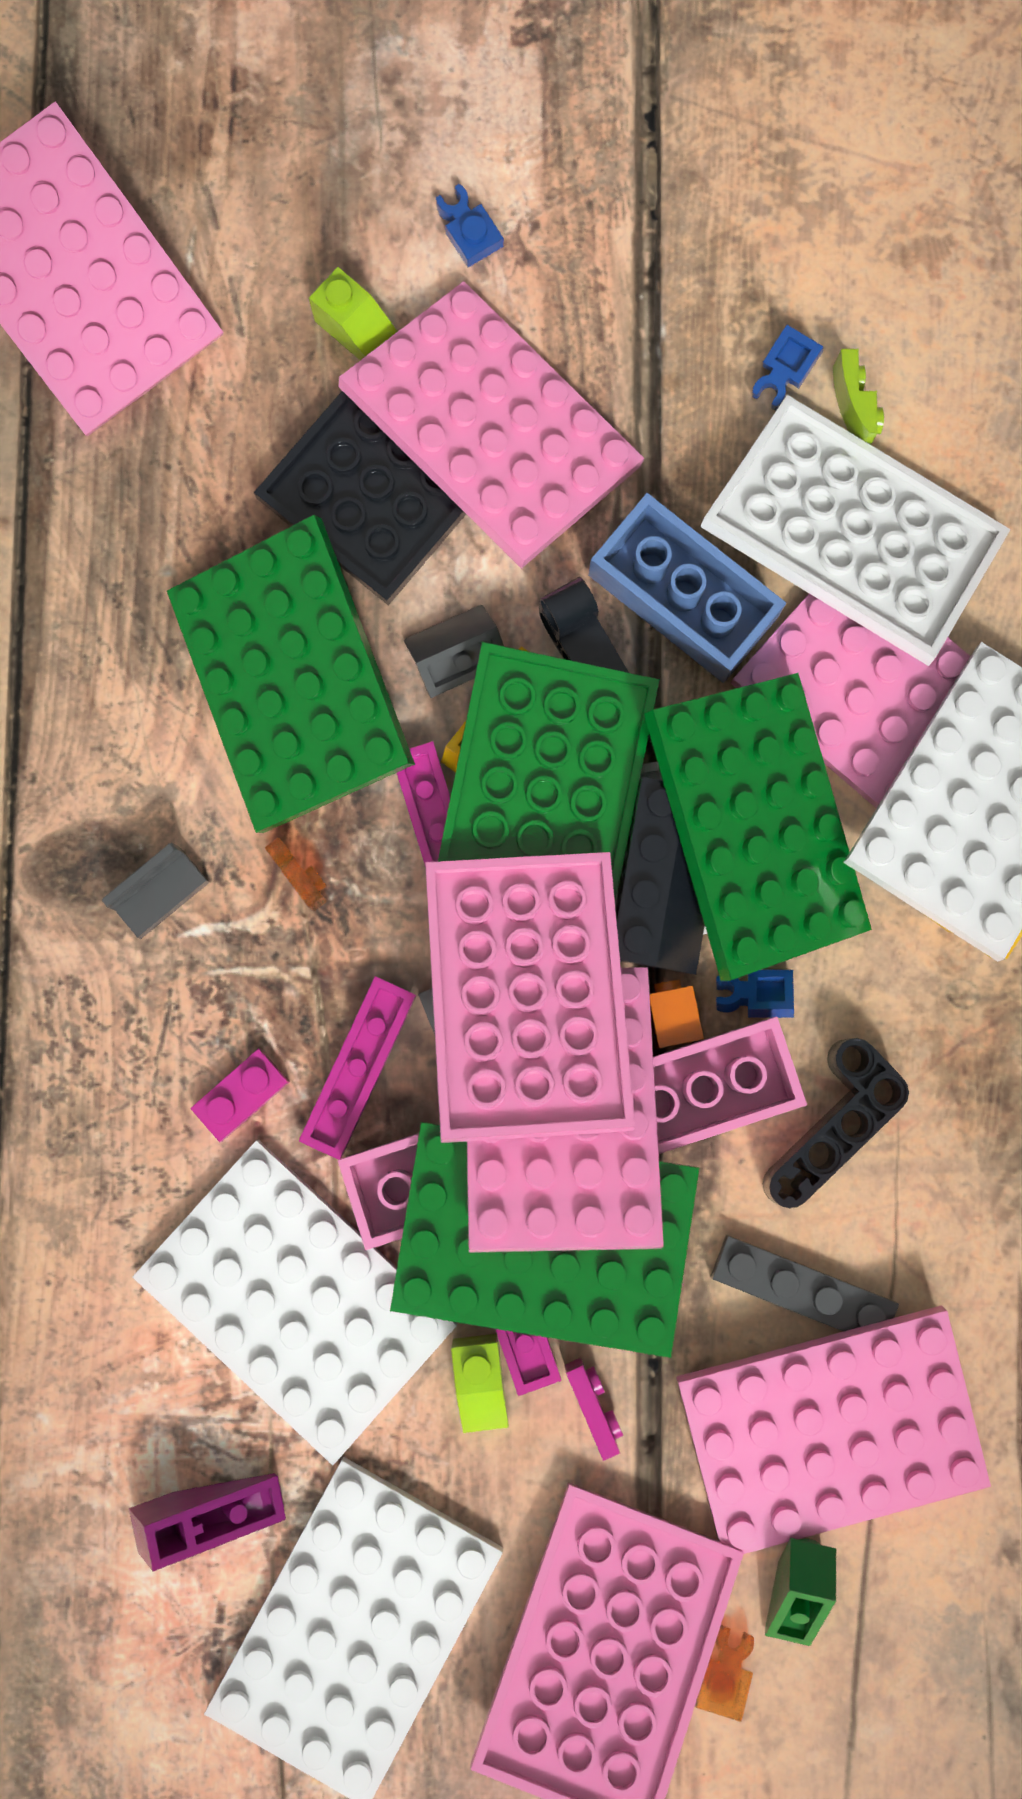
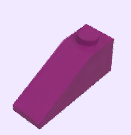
[129,1473,286,1572]

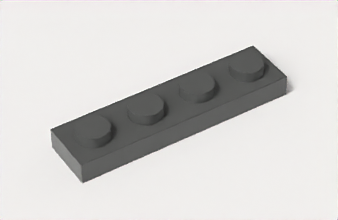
[710,1235,899,1332]

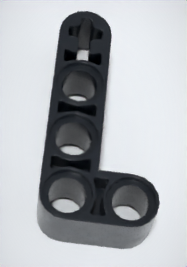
[539,576,652,744]
[762,1038,909,1209]

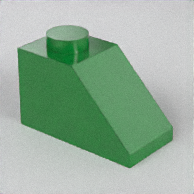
[765,1538,836,1646]

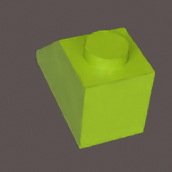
[309,267,398,360]
[451,1333,509,1433]

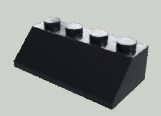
[615,777,705,975]

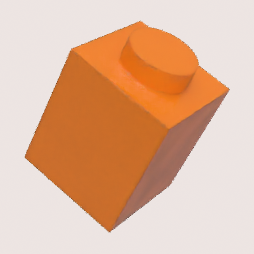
[649,979,704,1049]

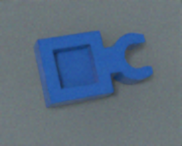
[436,184,504,268]
[753,325,824,411]
[716,970,794,1018]

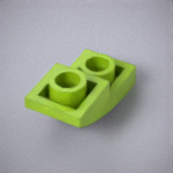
[833,349,884,445]

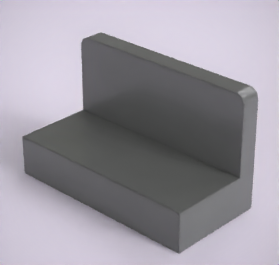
[404,605,504,698]
[101,843,210,939]

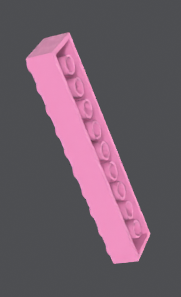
[338,1017,807,1251]

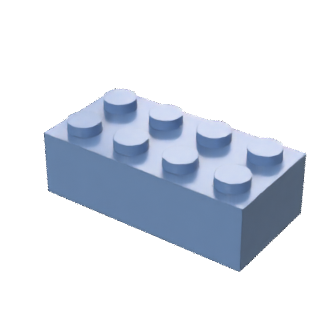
[588,493,786,683]

